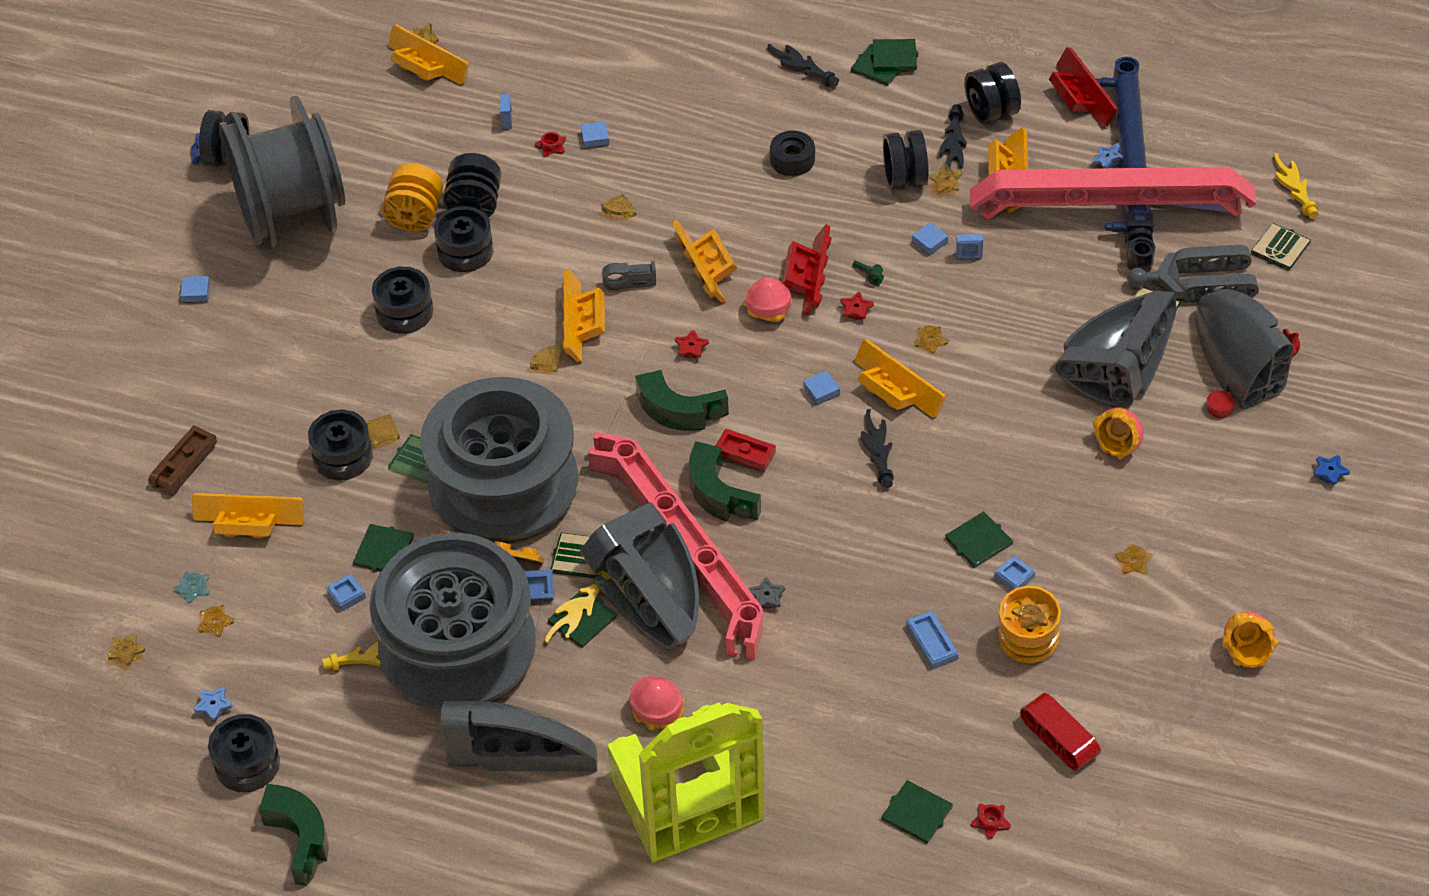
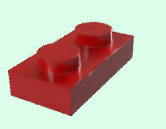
[715,428,776,472]

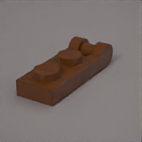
[148,425,217,495]

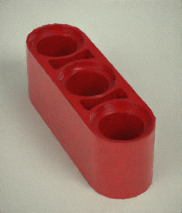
[1020,693,1101,771]

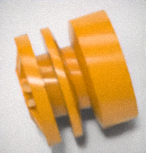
[381,163,444,232]
[998,585,1061,664]

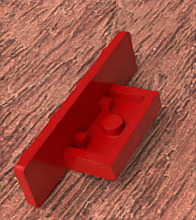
[1049,47,1118,127]
[782,224,832,316]

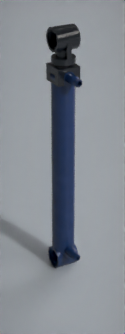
[1095,56,1156,272]

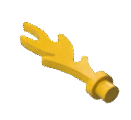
[1274,153,1319,219]
[544,571,611,645]
[322,642,381,671]

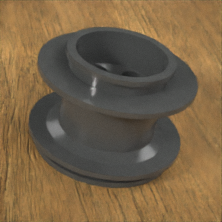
[219,95,345,249]
[421,377,578,543]
[369,533,536,709]

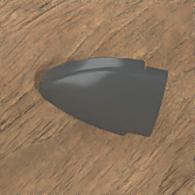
[1195,289,1294,408]
[1055,291,1177,407]
[580,502,699,650]
[441,701,598,771]

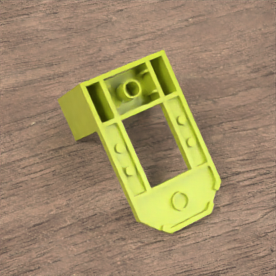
[607,702,764,863]

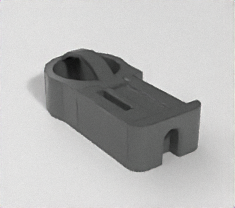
[601,261,656,290]

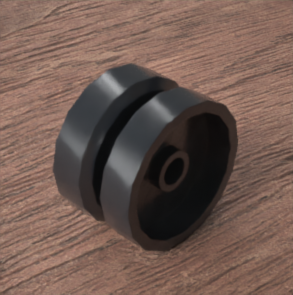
[964,62,1021,125]
[199,110,250,167]
[883,130,929,189]
[434,206,494,272]
[371,266,434,334]
[308,409,373,481]
[208,714,280,792]

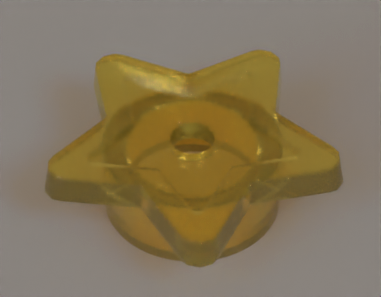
[413,23,439,44]
[929,163,962,193]
[914,325,949,354]
[1115,544,1153,574]
[1011,597,1048,629]
[198,605,234,637]
[107,633,145,666]

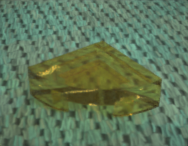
[601,194,636,218]
[530,346,562,372]

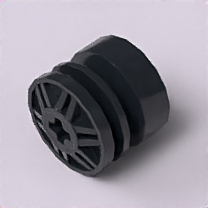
[443,153,502,218]

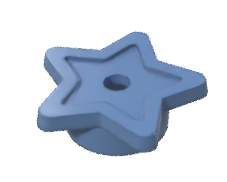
[1092,143,1123,169]
[194,687,233,721]

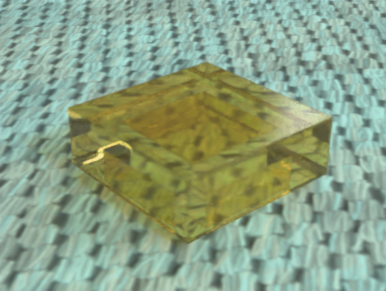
[366,414,400,447]

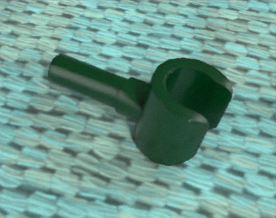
[853,260,884,285]

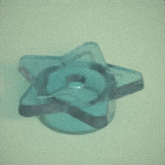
[174,572,210,603]

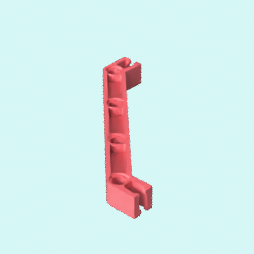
[970,167,1257,220]
[588,432,763,660]

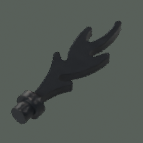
[768,44,839,87]
[939,104,967,179]
[860,409,894,488]

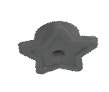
[749,577,785,609]

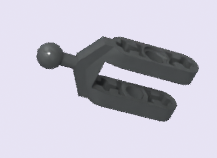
[1127,245,1259,302]

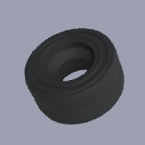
[770,130,815,176]

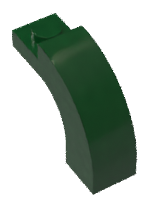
[635,370,729,431]
[689,441,761,522]
[259,784,329,886]

